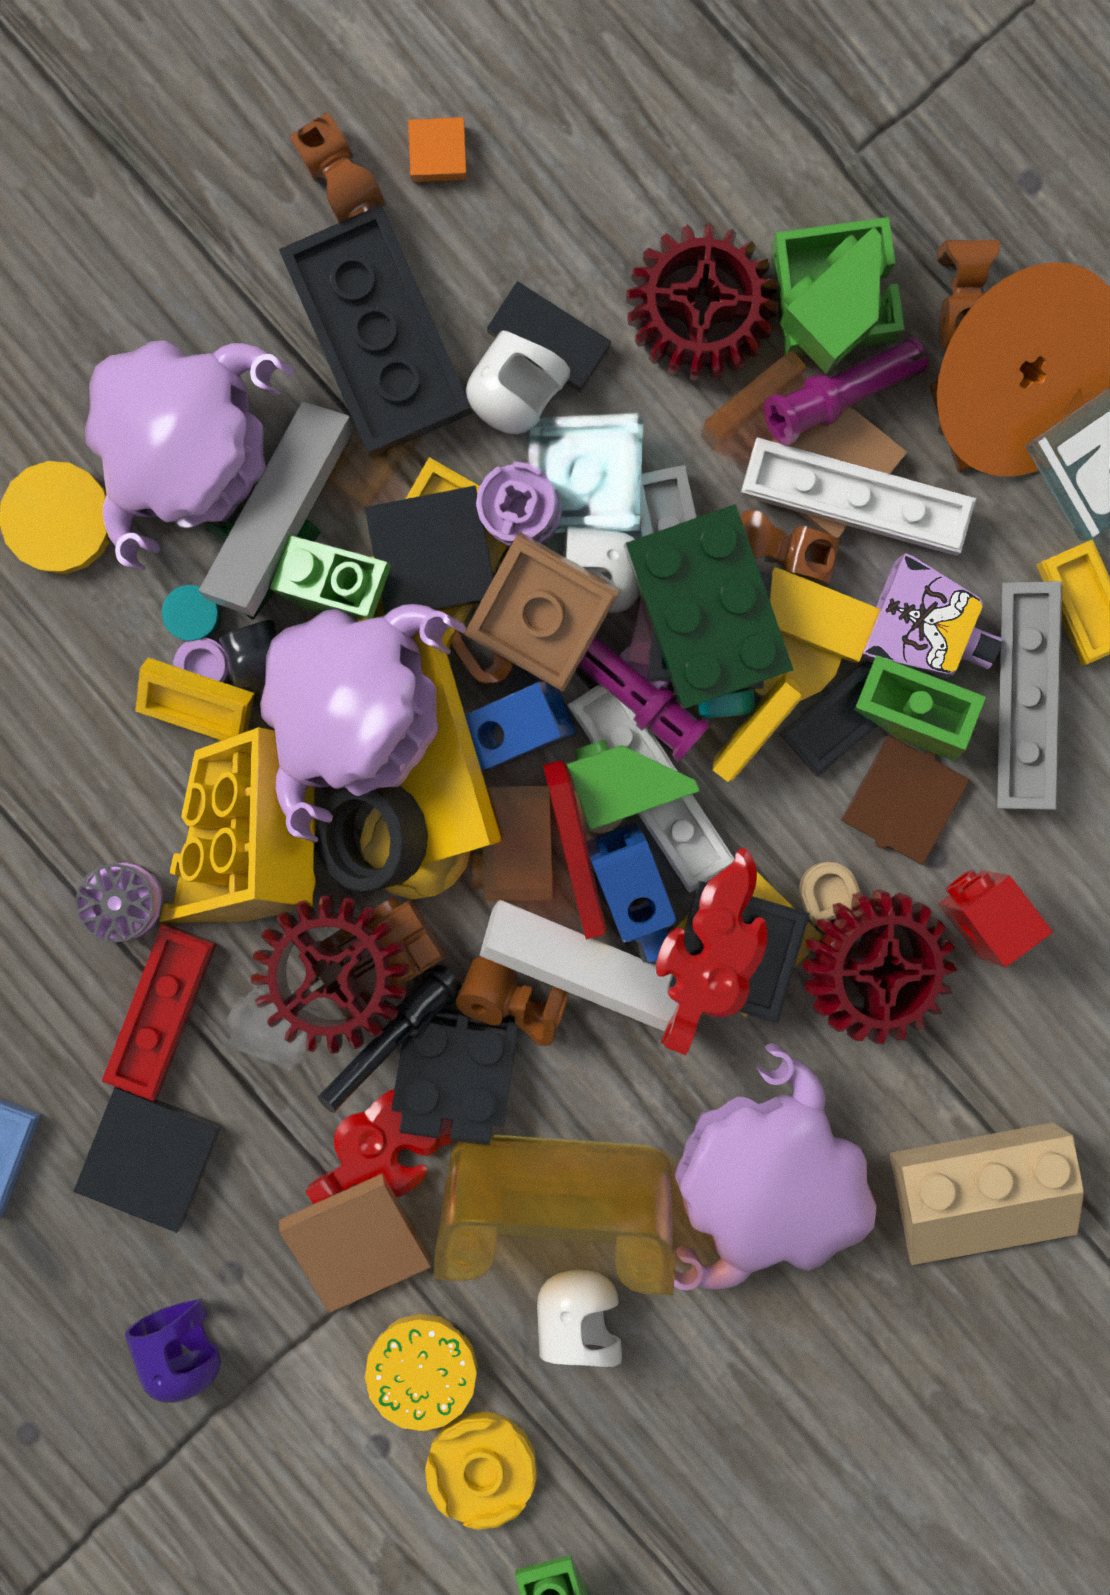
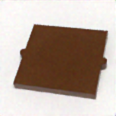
[841,735,970,865]

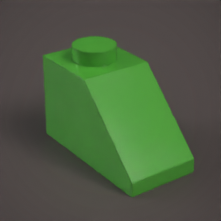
[855,655,986,761]
[567,739,699,830]

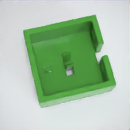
[770,217,905,358]

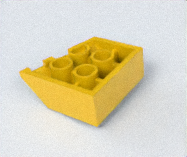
[159,727,316,923]

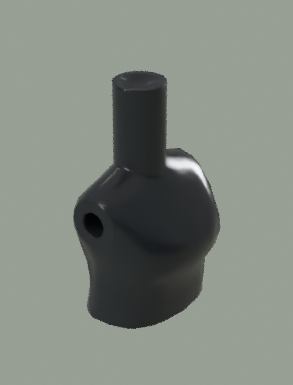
[219,620,278,730]

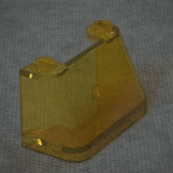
[433,1134,675,1296]

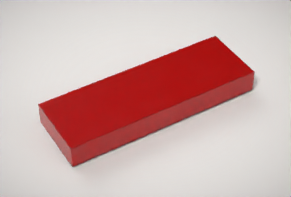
[543,760,607,940]
[102,923,217,1101]

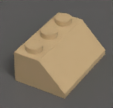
[889,1122,1084,1265]

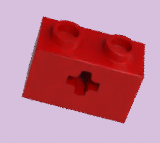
[938,870,1053,968]

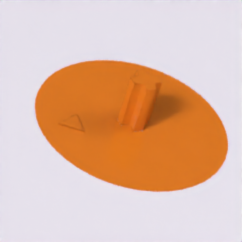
[937,262,1110,476]

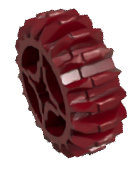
[626,223,779,381]
[801,889,958,1045]
[251,895,410,1054]

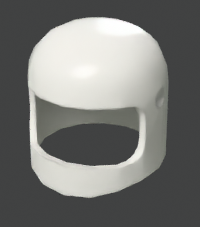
[466,330,570,434]
[563,527,640,613]
[537,1270,622,1367]

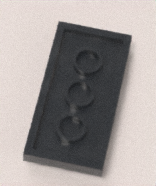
[279,204,472,458]

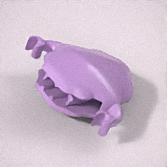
[85,340,295,571]
[260,604,466,842]
[667,1043,877,1290]

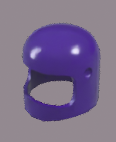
[125,1298,221,1403]

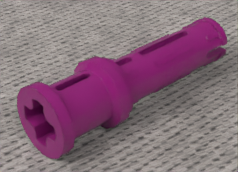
[763,337,928,446]
[579,636,711,762]

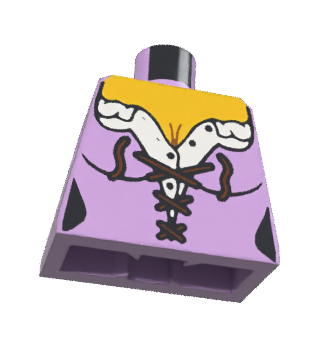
[860,553,1002,679]

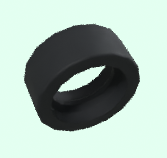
[316,785,428,893]

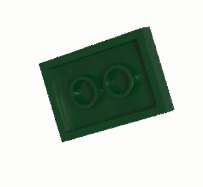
[624,504,793,710]

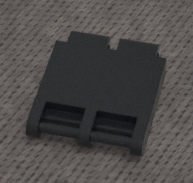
[391,1009,518,1146]

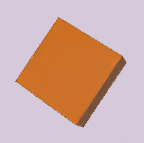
[408,117,467,183]

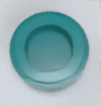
[162,585,221,642]
[698,689,755,718]

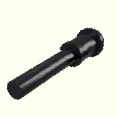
[317,964,462,1113]

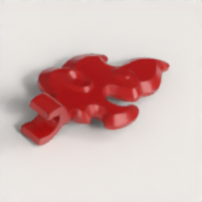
[656,848,768,1056]
[305,1088,454,1204]

